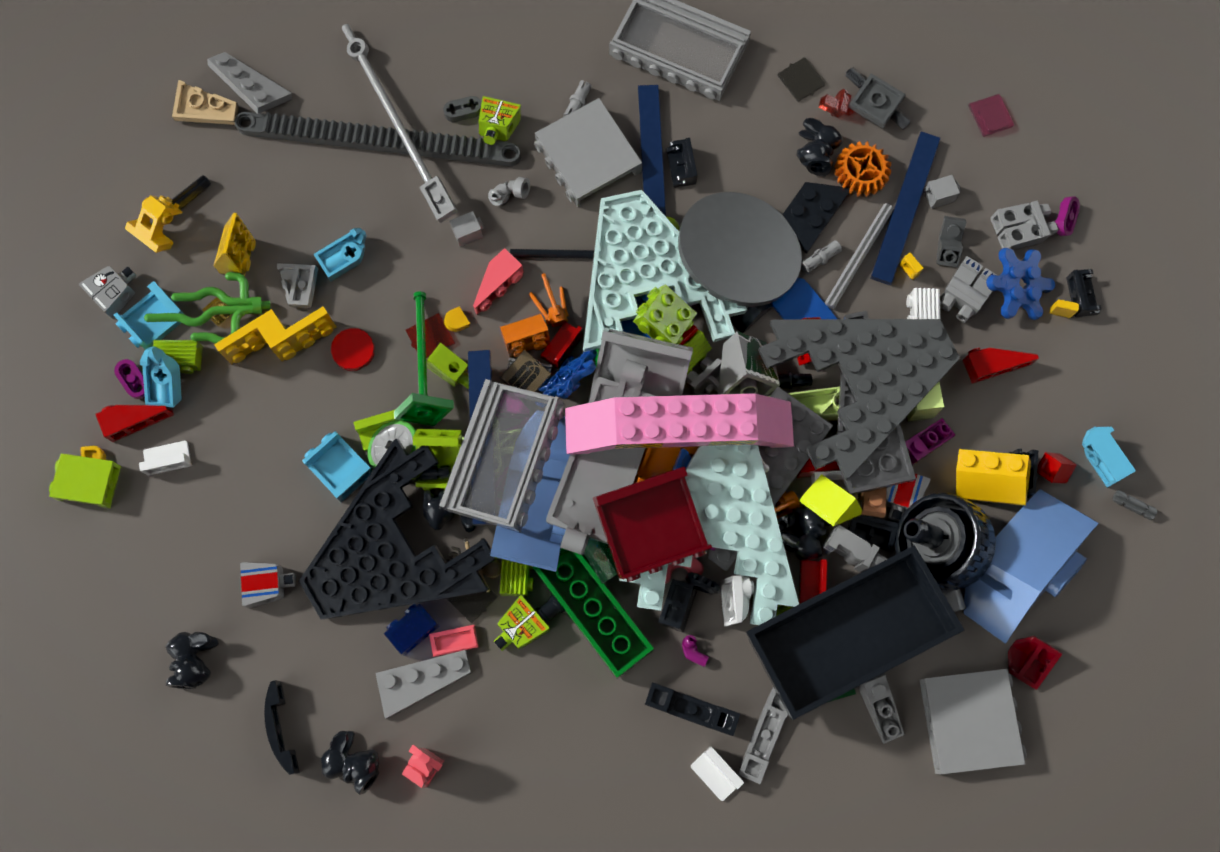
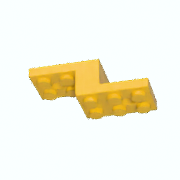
[214,306,336,365]

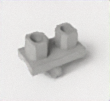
[686,357,721,395]

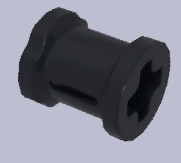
[534,595,565,625]

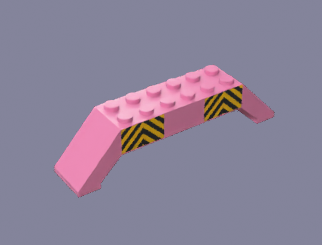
[565,394,794,454]

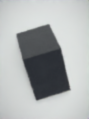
[730,303,773,333]

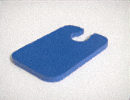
[771,278,837,320]

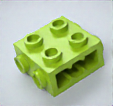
[633,284,697,344]

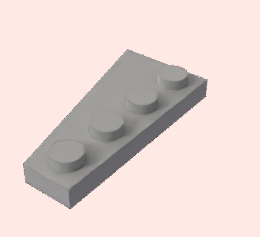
[208,52,292,114]
[376,650,471,719]

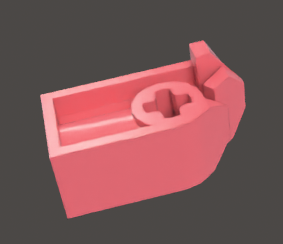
[402,745,444,788]

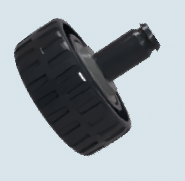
[895,493,996,591]

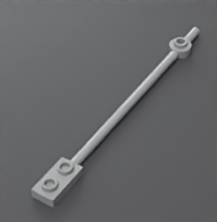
[342,24,458,223]

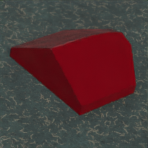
[1008,636,1062,690]

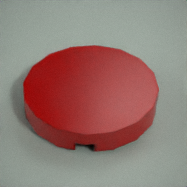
[331,328,375,371]

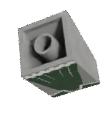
[718,331,780,396]

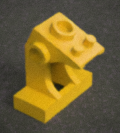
[125,195,183,253]

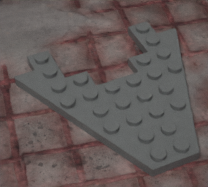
[758,319,960,480]

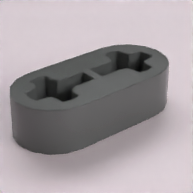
[443,96,481,122]

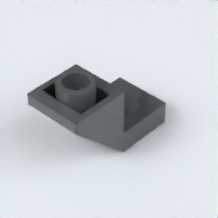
[936,216,966,268]

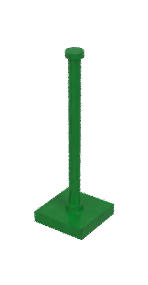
[394,291,454,426]

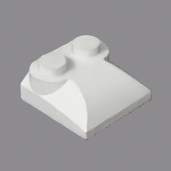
[720,575,755,626]

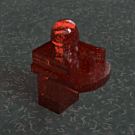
[818,89,854,118]

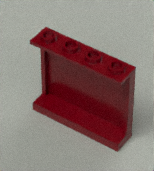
[593,467,712,582]

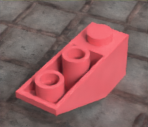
[473,248,524,315]

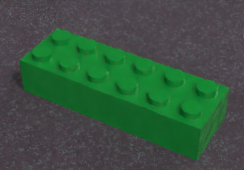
[533,548,654,679]

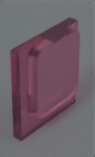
[968,94,1014,137]

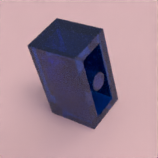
[384,603,440,656]

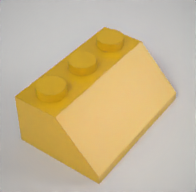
[956,449,1031,506]

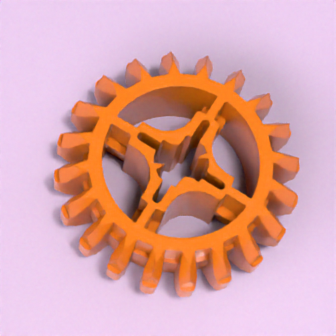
[834,141,891,197]

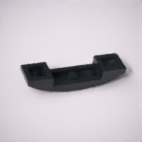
[264,680,300,775]
[645,682,740,736]

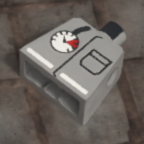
[79,266,137,319]

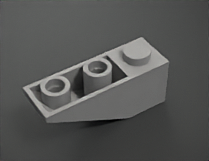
[858,673,905,744]

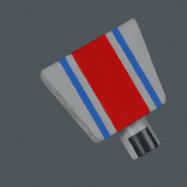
[886,473,931,522]
[240,562,296,608]

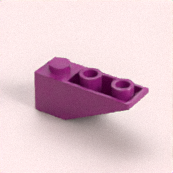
[905,418,955,466]

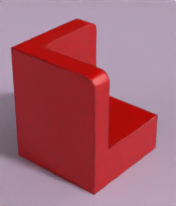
[1037,452,1077,484]

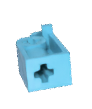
[314,228,366,281]
[140,346,182,407]
[1082,427,1136,487]

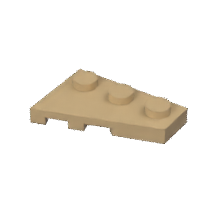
[172,80,239,125]

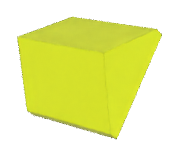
[800,474,862,526]

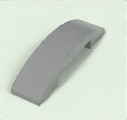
[738,687,788,784]

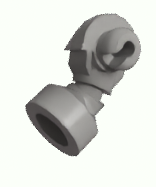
[488,177,530,206]

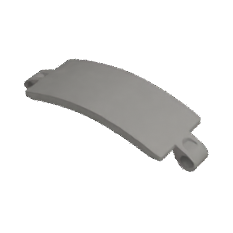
[546,359,655,555]

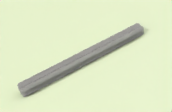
[825,203,894,309]

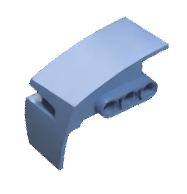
[490,410,570,572]
[964,489,1099,644]

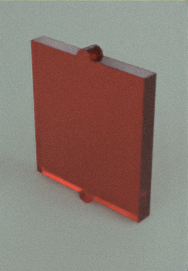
[406,313,455,358]

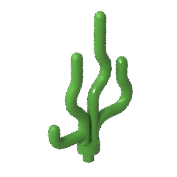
[144,272,271,344]

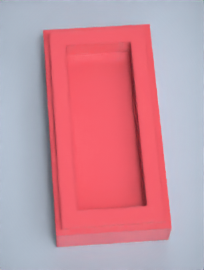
[429,625,479,657]

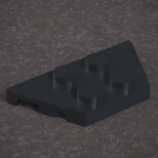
[783,182,850,254]

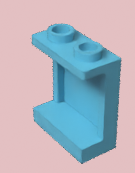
[114,281,184,350]
[302,431,373,503]

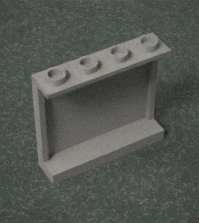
[534,98,642,207]
[588,328,693,403]
[919,669,1027,774]

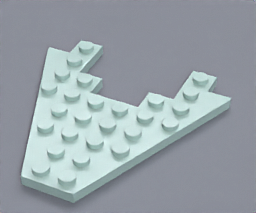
[583,190,747,352]
[619,445,799,625]

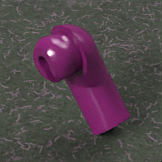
[682,635,709,667]

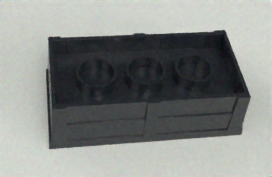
[746,545,965,720]

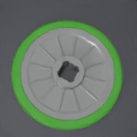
[368,420,416,469]

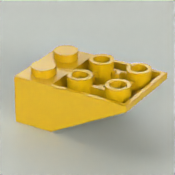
[214,213,256,276]

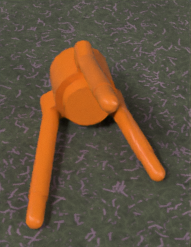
[529,273,569,327]
[774,491,800,519]

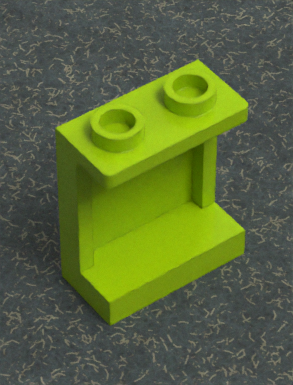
[413,429,462,490]
[49,453,121,509]

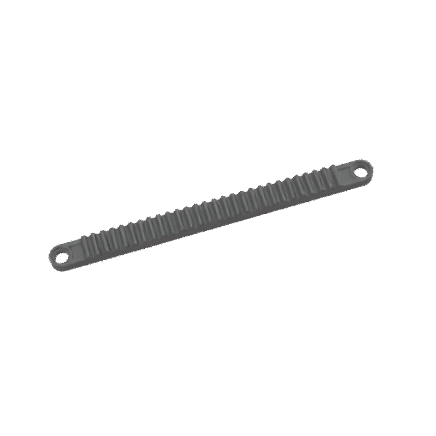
[234,112,521,166]

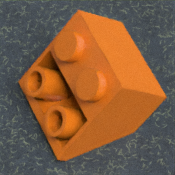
[500,314,550,357]

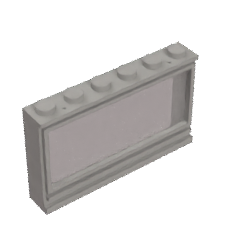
[609,0,751,101]
[439,379,565,533]

